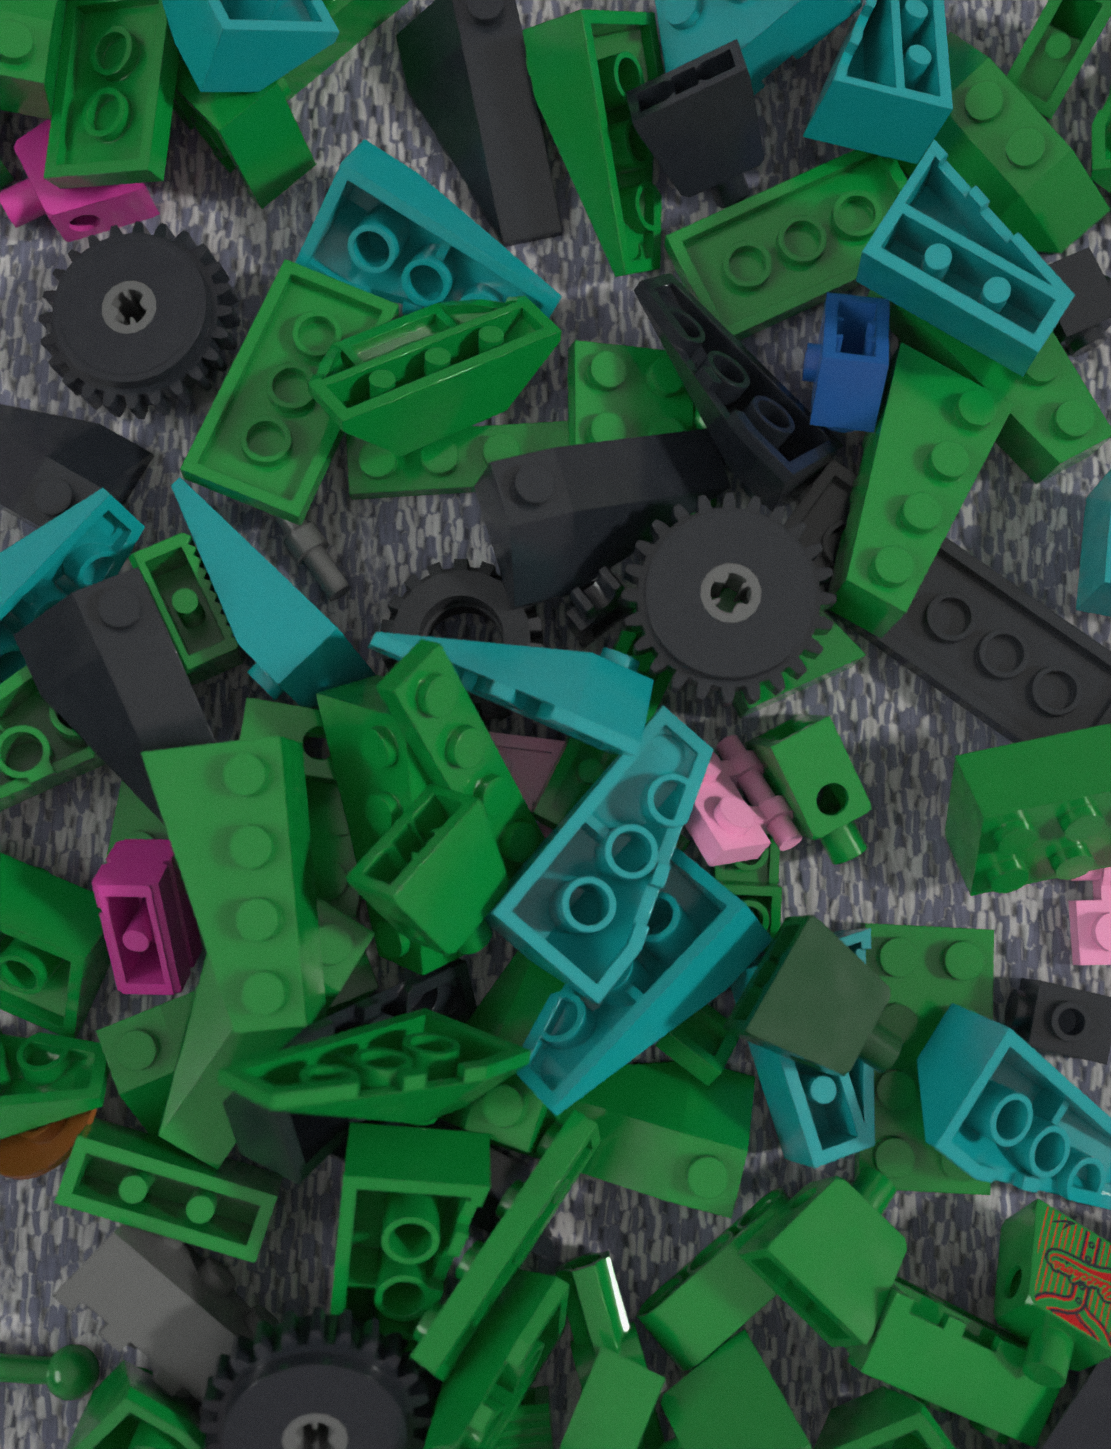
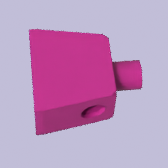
[0,119,159,242]

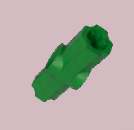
[555,1251,665,1449]

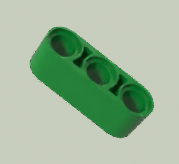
[636,1188,791,1372]

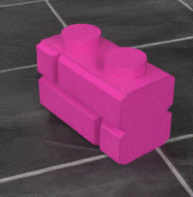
[91,839,202,995]

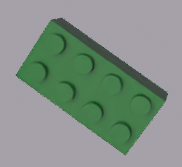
[945,723,1111,896]

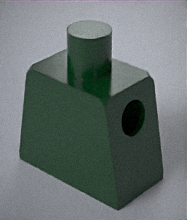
[722,915,903,1076]

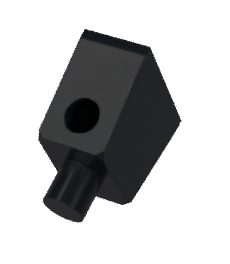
[626,39,764,208]

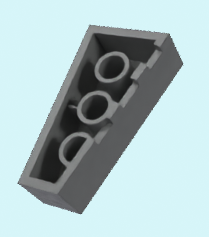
[53,1224,279,1419]

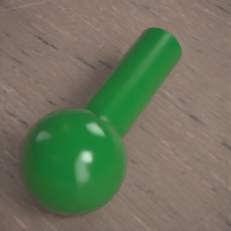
[0,1344,100,1401]

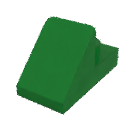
[1007,0,1111,119]

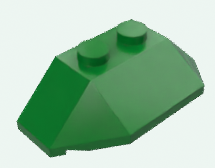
[897,32,1110,254]
[308,296,562,456]

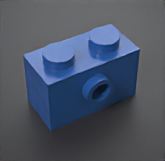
[802,292,890,433]

